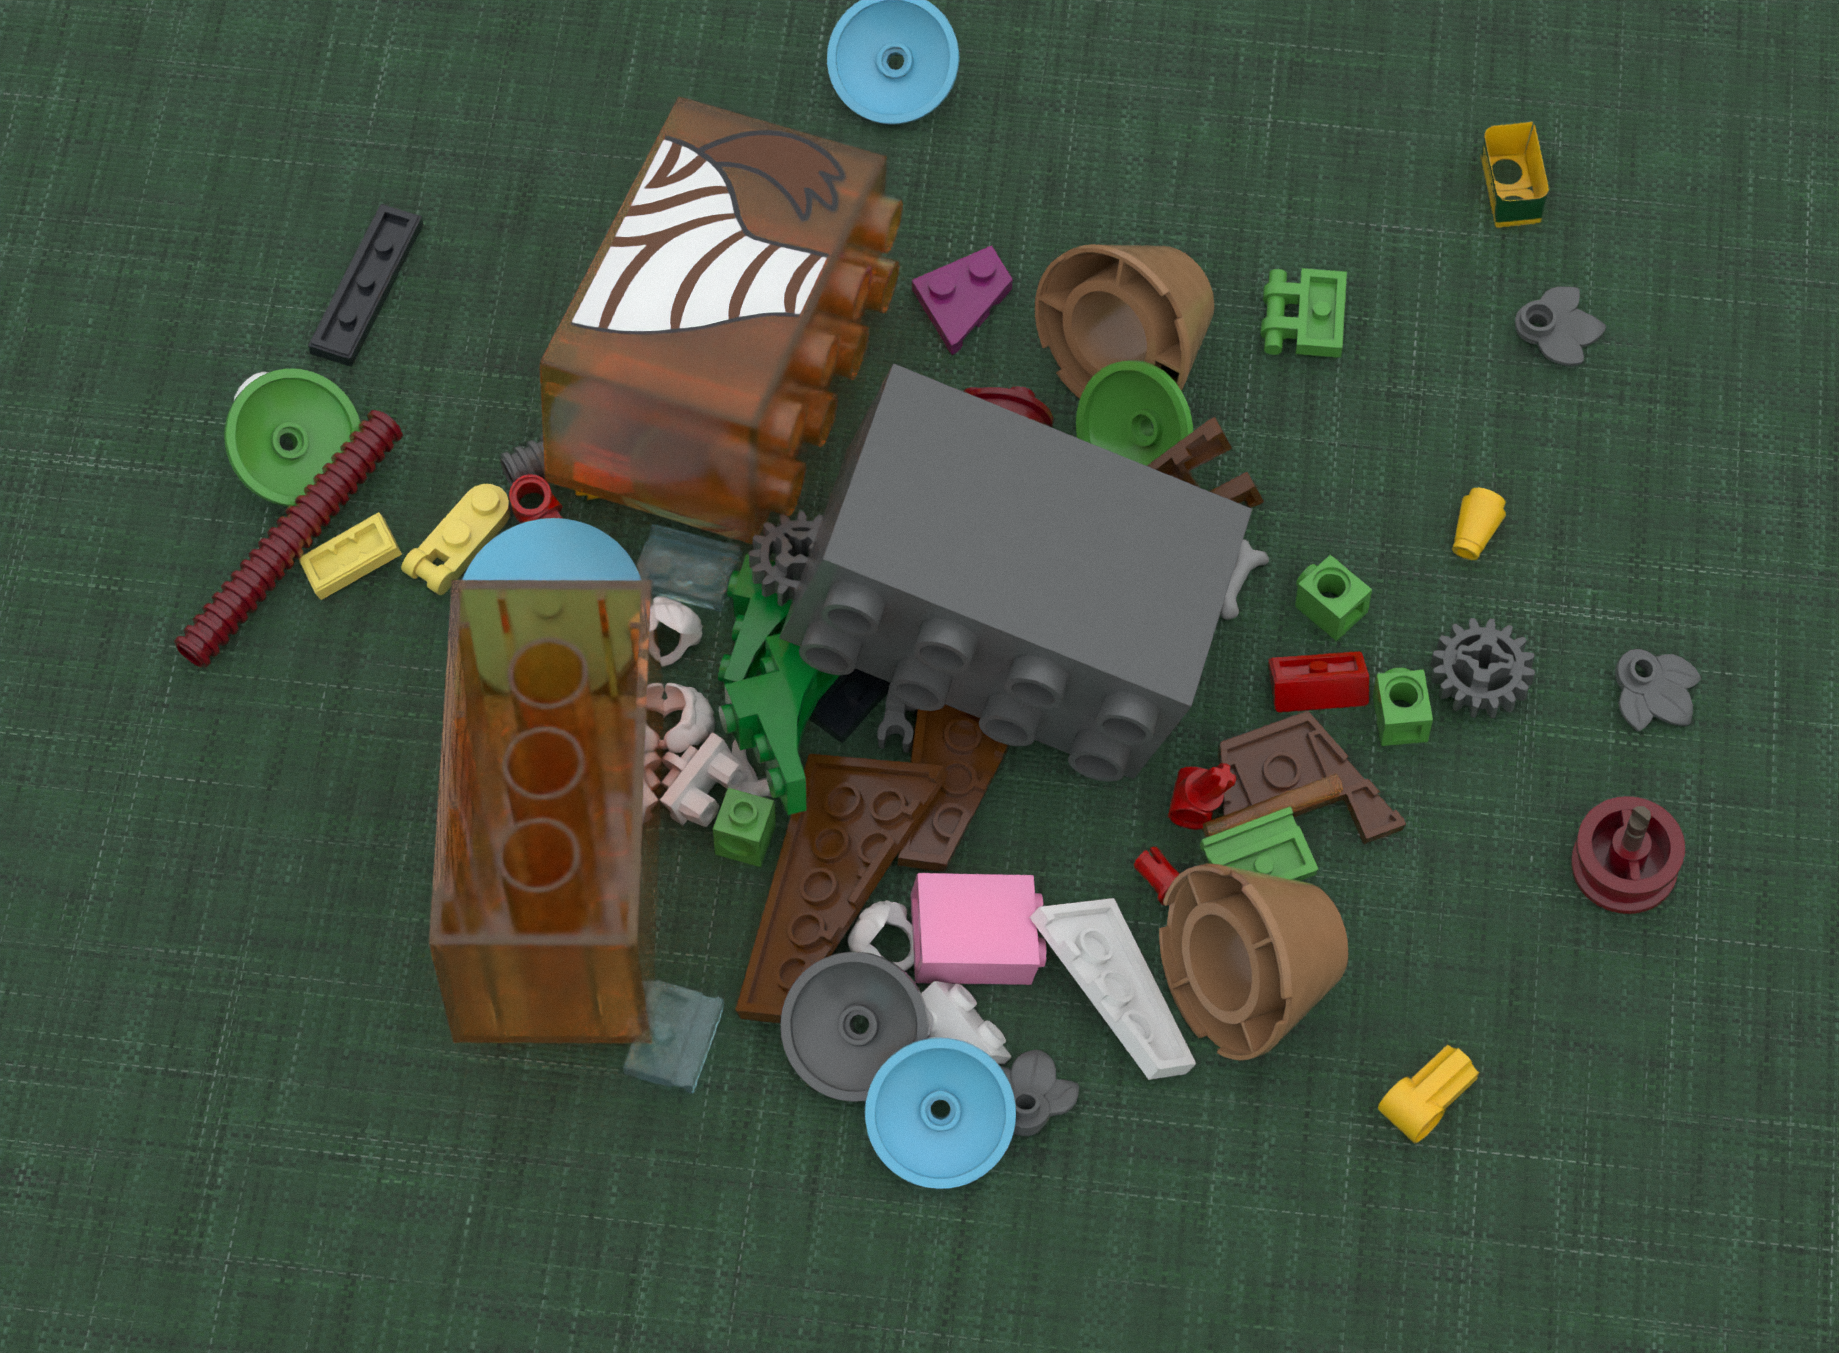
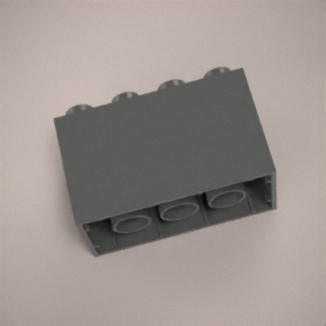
[779,363,1252,782]

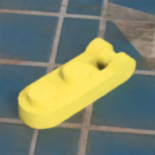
[401,484,510,595]

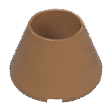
[1035,245,1214,398]
[1159,863,1348,1060]

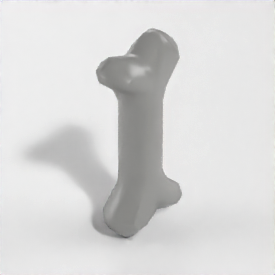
[1220,539,1269,620]

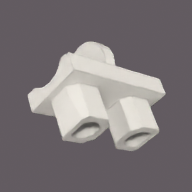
[660,732,747,827]

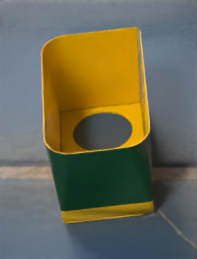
[1481,122,1549,227]

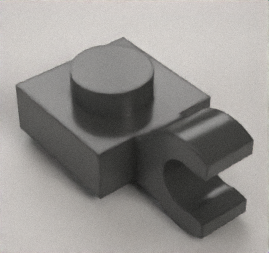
[877,682,917,753]

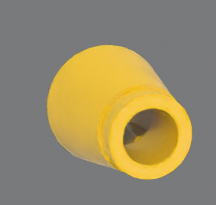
[1452,488,1506,560]

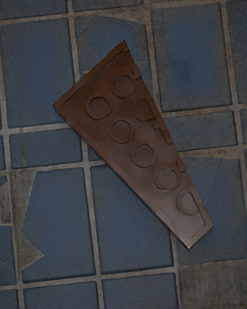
[897,704,1010,872]
[735,753,948,1023]

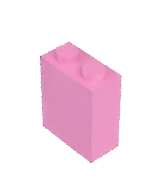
[910,873,1046,985]

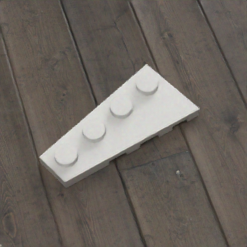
[1029,898,1196,1080]

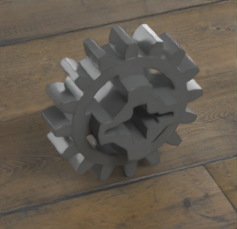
[749,511,823,606]
[1431,618,1535,718]

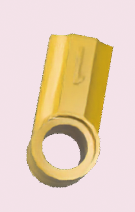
[1378,1045,1478,1143]

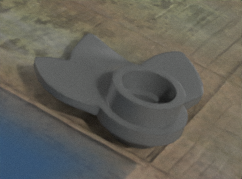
[1514,286,1606,366]
[1615,649,1701,732]
[1000,1050,1079,1136]

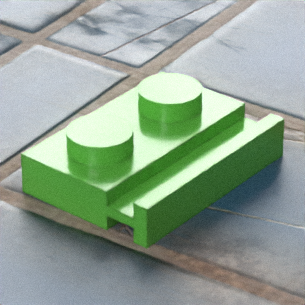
[1199,806,1319,881]

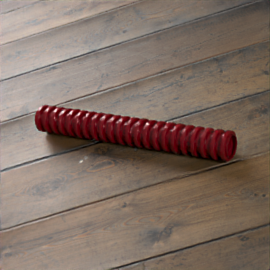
[174,410,403,668]

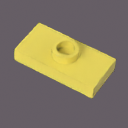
[299,512,402,600]

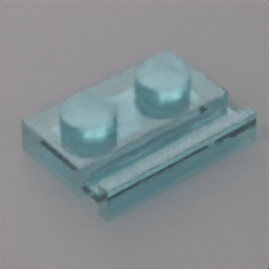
[636,523,742,612]
[623,980,724,1094]

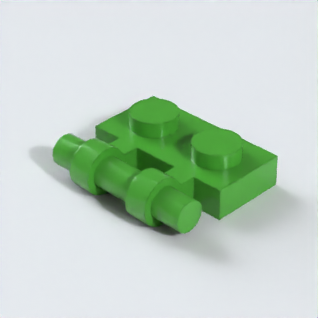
[1261,268,1347,358]

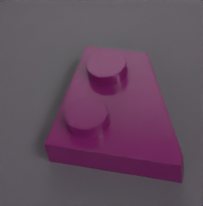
[912,246,1013,355]

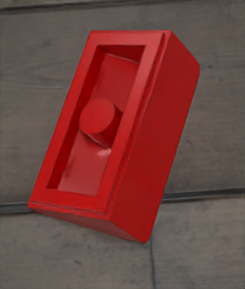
[1268,651,1369,712]

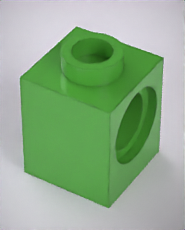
[1295,555,1372,641]
[1373,668,1433,746]
[713,788,776,867]

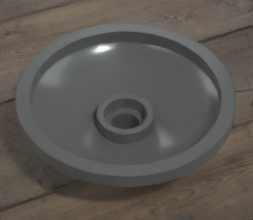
[781,952,929,1102]

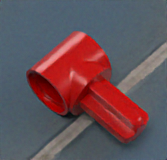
[509,474,564,524]
[1168,763,1236,830]

